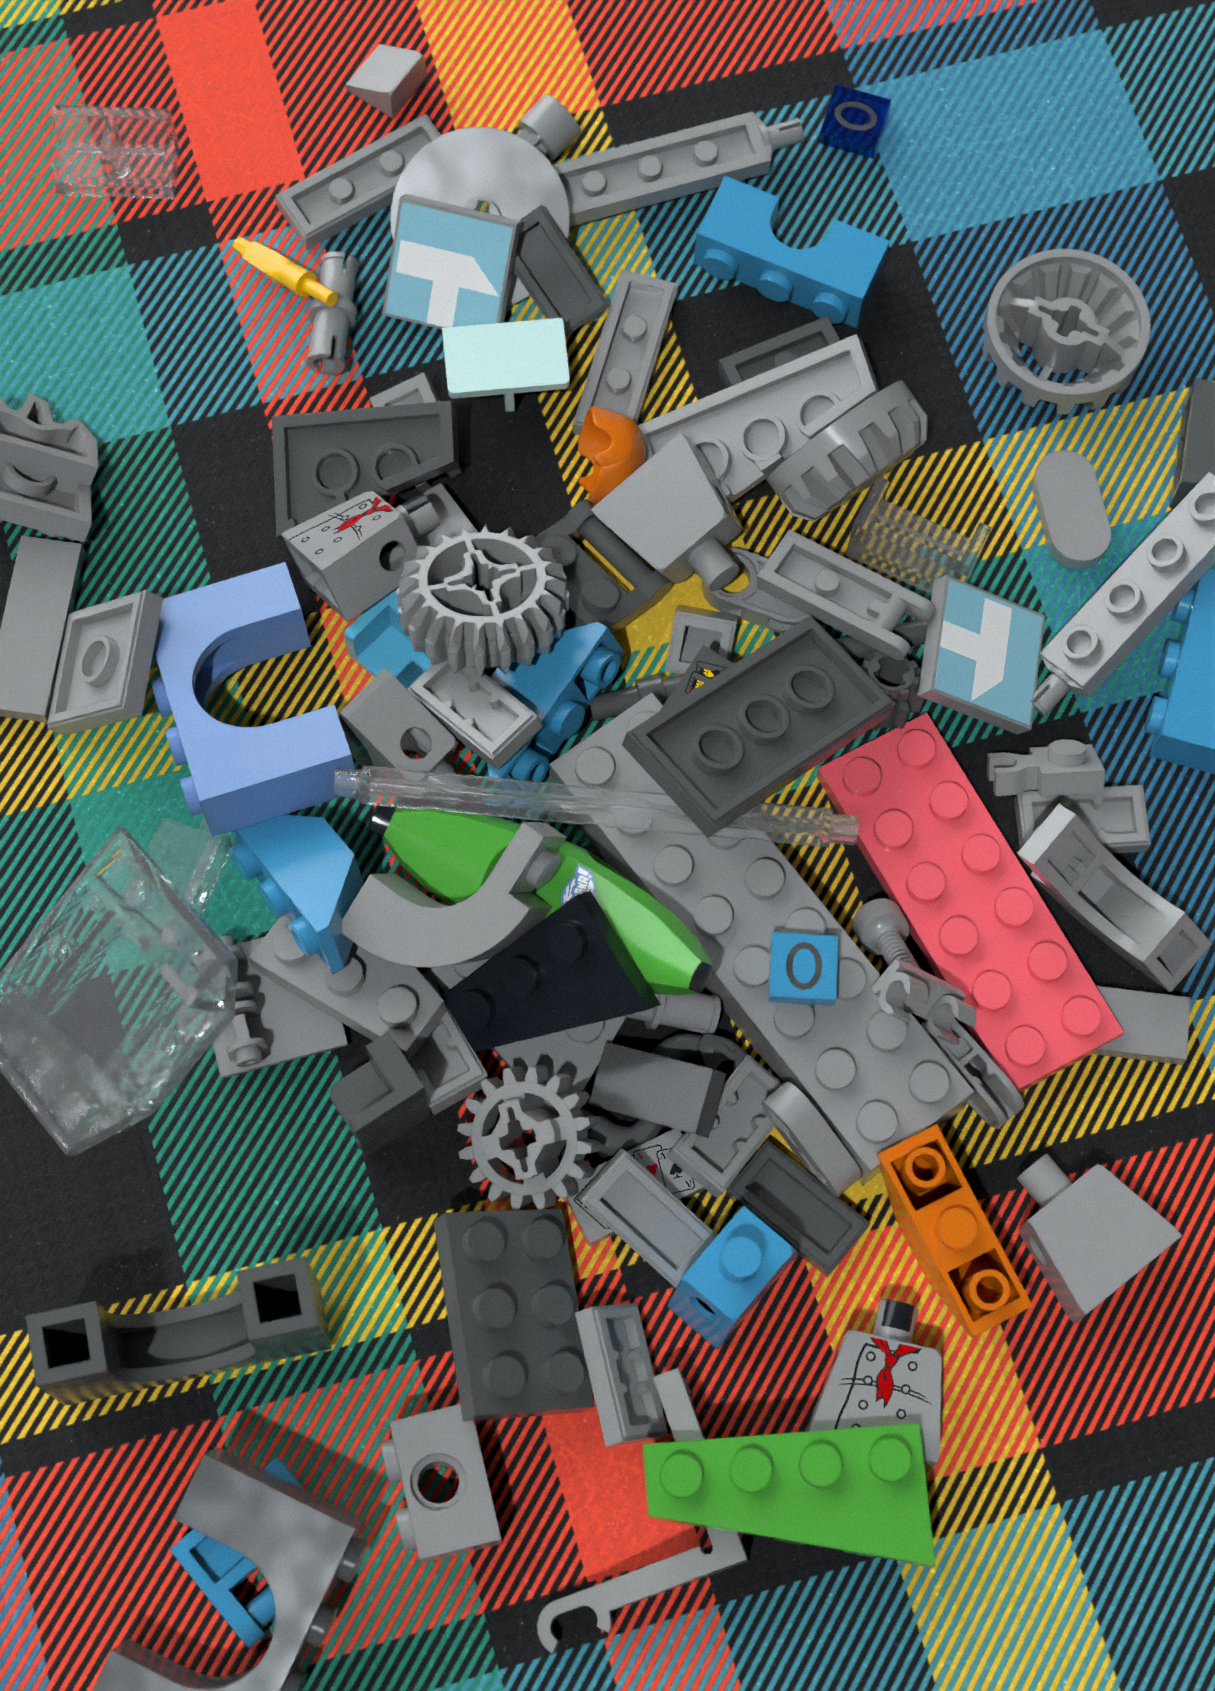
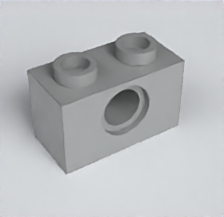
[380,1404,502,1564]

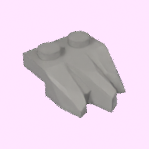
[0,393,98,542]

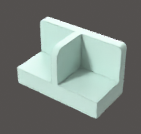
[442,318,570,412]

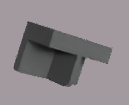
[330,1032,431,1157]

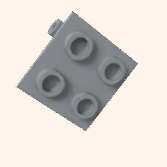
[192,936,348,1079]

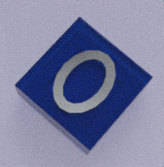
[818,84,891,159]

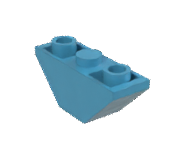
[487,622,625,806]
[228,815,364,974]

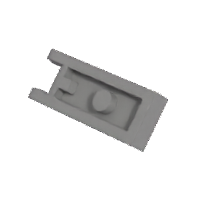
[757,529,936,660]

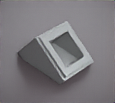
[345,44,427,118]
[665,605,738,675]

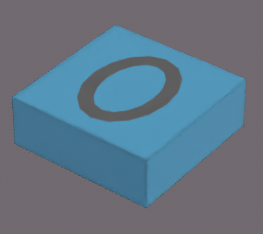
[768,932,838,1006]

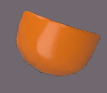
[578,406,646,505]

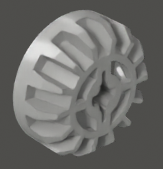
[982,249,1150,414]
[766,380,928,522]

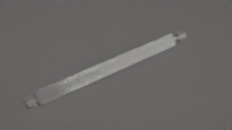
[333,765,859,848]

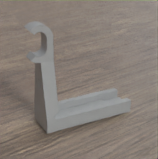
[537,1368,749,1654]

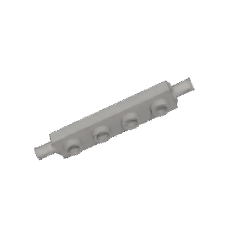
[553,111,804,227]
[1030,472,1215,717]

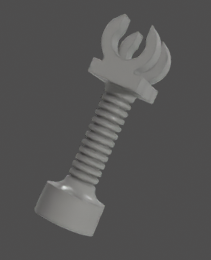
[852,898,976,1045]

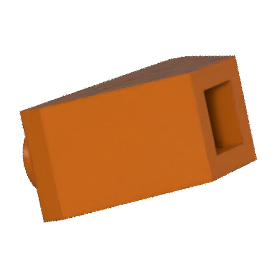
[876,1124,1033,1338]

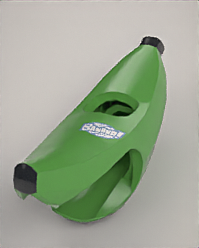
[367,801,713,996]

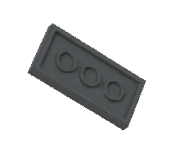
[622,615,896,838]

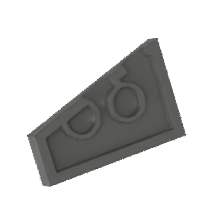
[272,400,459,541]

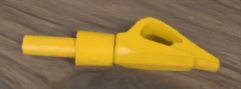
[233,237,338,307]

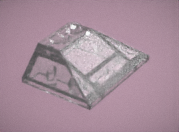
[0,827,238,1156]

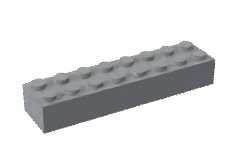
[549,692,975,1186]

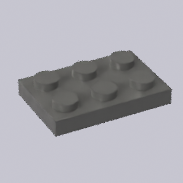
[433,1209,594,1422]

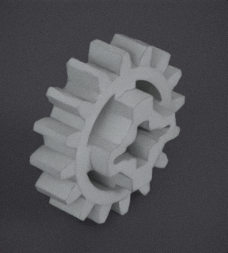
[457,1065,602,1210]

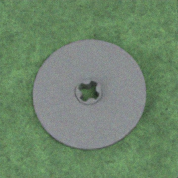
[390,127,570,306]

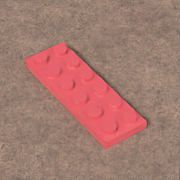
[816,713,1124,1093]

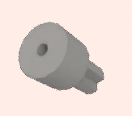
[517,94,581,160]

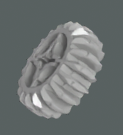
[396,524,569,677]

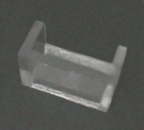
[846,476,991,594]

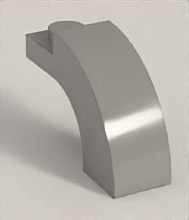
[1017,804,1212,993]

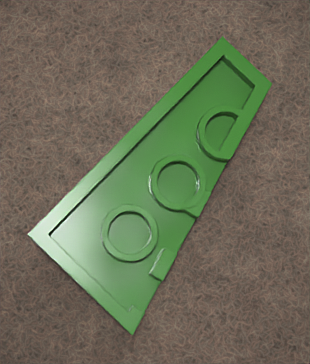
[642,1423,935,1568]

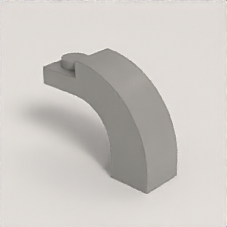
[342,822,566,967]

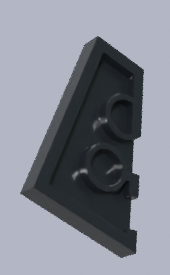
[441,891,661,1052]

